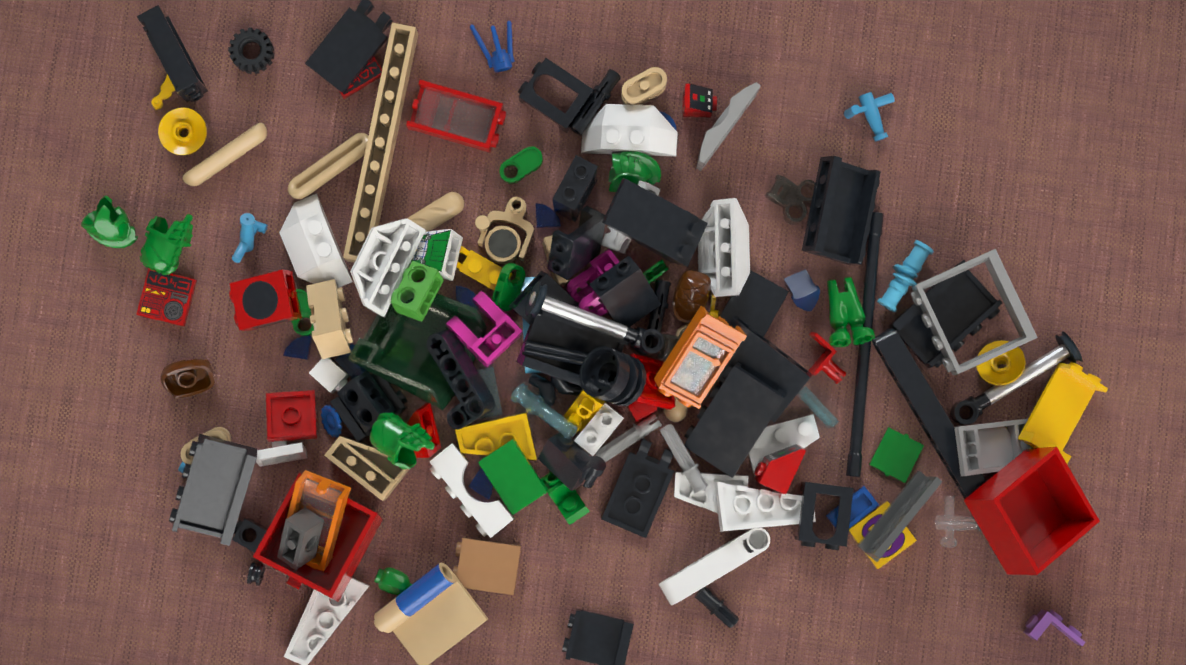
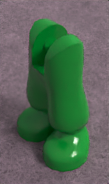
[827,277,875,347]

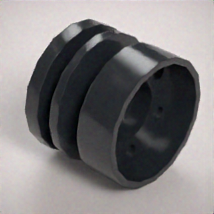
[580,346,646,406]

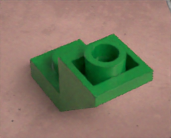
[540,472,590,525]

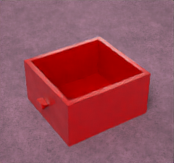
[964,447,1100,575]
[253,473,383,602]

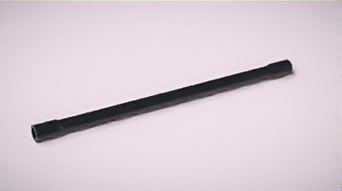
[846,212,884,477]

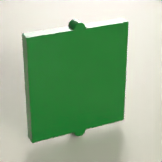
[869,427,924,483]

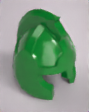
[608,151,661,192]
[81,196,138,248]

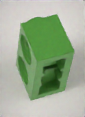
[391,261,444,322]

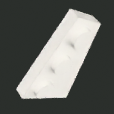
[748,414,820,477]
[674,472,749,514]

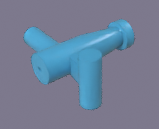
[844,92,895,142]
[232,213,268,263]

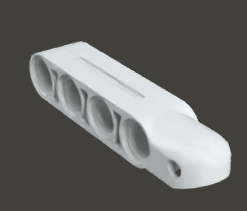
[659,528,770,606]

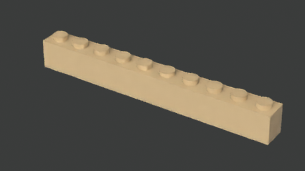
[343,23,418,263]

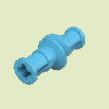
[877,240,934,312]

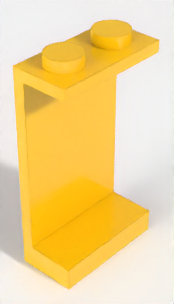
[1018,362,1108,464]

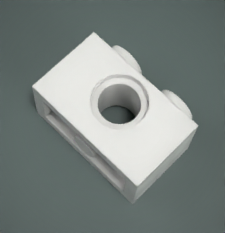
[574,403,624,456]

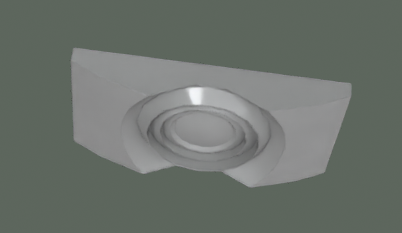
[696,82,761,171]
[954,419,1032,476]

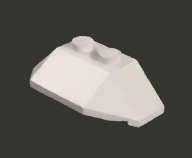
[581,104,678,157]
[279,194,353,288]
[698,198,750,297]
[350,218,426,317]

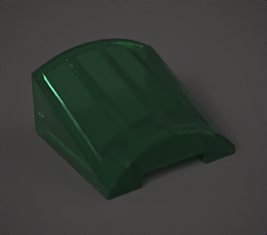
[348,293,487,410]

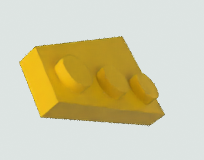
[455,412,537,460]

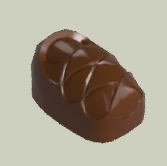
[672,270,711,324]
[161,359,215,398]

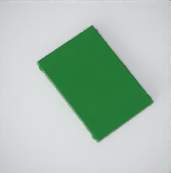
[478,439,548,515]

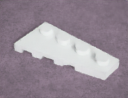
[715,482,816,532]
[284,578,370,665]

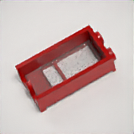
[406,79,507,153]

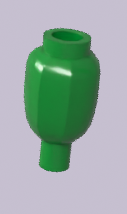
[374,567,412,595]

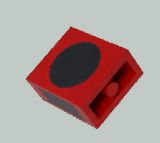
[229,269,302,331]

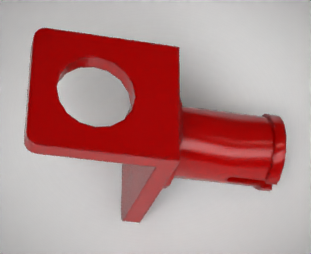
[808,332,846,384]

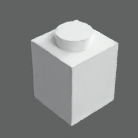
[309,358,350,394]

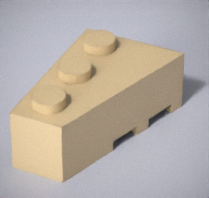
[306,279,353,359]
[324,436,410,501]

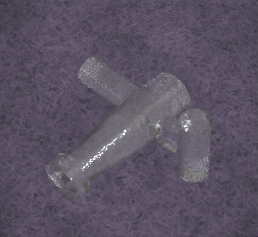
[935,496,982,548]

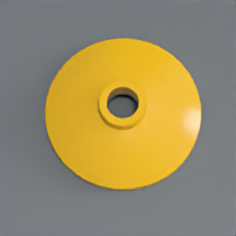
[158,108,207,155]
[976,340,1026,385]

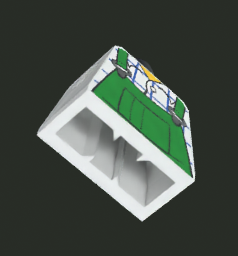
[410,229,463,281]

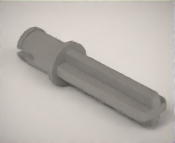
[595,413,662,462]
[660,424,708,493]

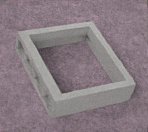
[911,249,1038,375]

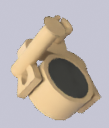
[475,197,534,264]

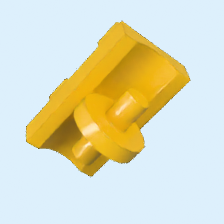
[561,390,605,433]

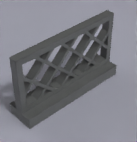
[857,471,942,562]

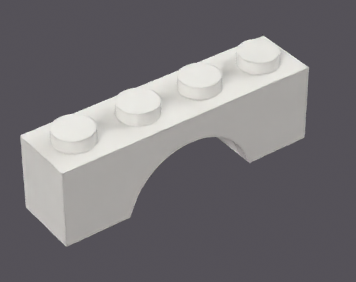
[429,443,514,538]

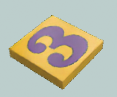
[849,501,917,569]

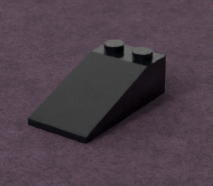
[602,178,708,267]

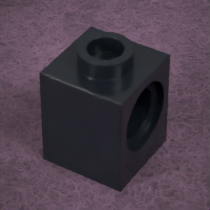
[232,518,268,553]

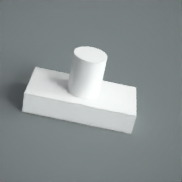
[256,441,307,467]

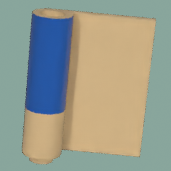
[374,563,488,665]

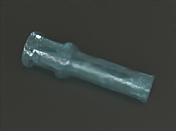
[511,383,577,439]

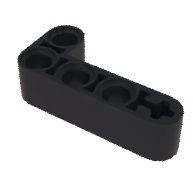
[427,329,495,430]

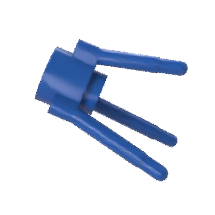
[470,21,515,73]

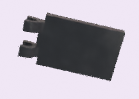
[305,0,393,94]
[720,270,789,336]
[601,439,674,538]

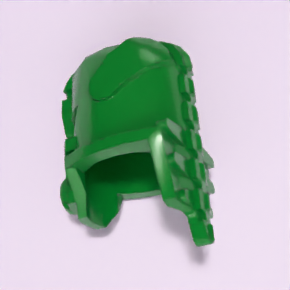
[140,214,193,275]
[370,413,435,469]

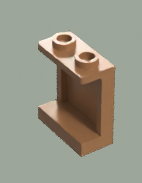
[453,537,522,595]

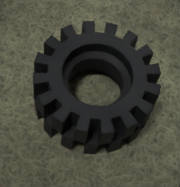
[228,28,275,74]

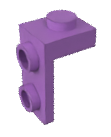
[1024,609,1085,646]

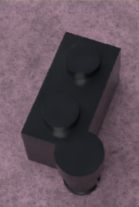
[537,431,606,491]

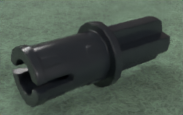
[695,586,739,628]

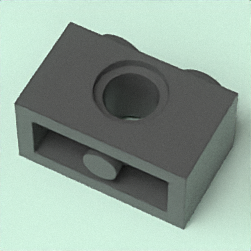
[277,507,324,570]

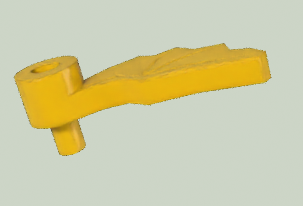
[151,74,175,110]
[708,293,718,318]

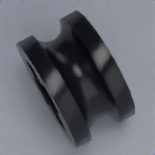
[247,562,265,586]

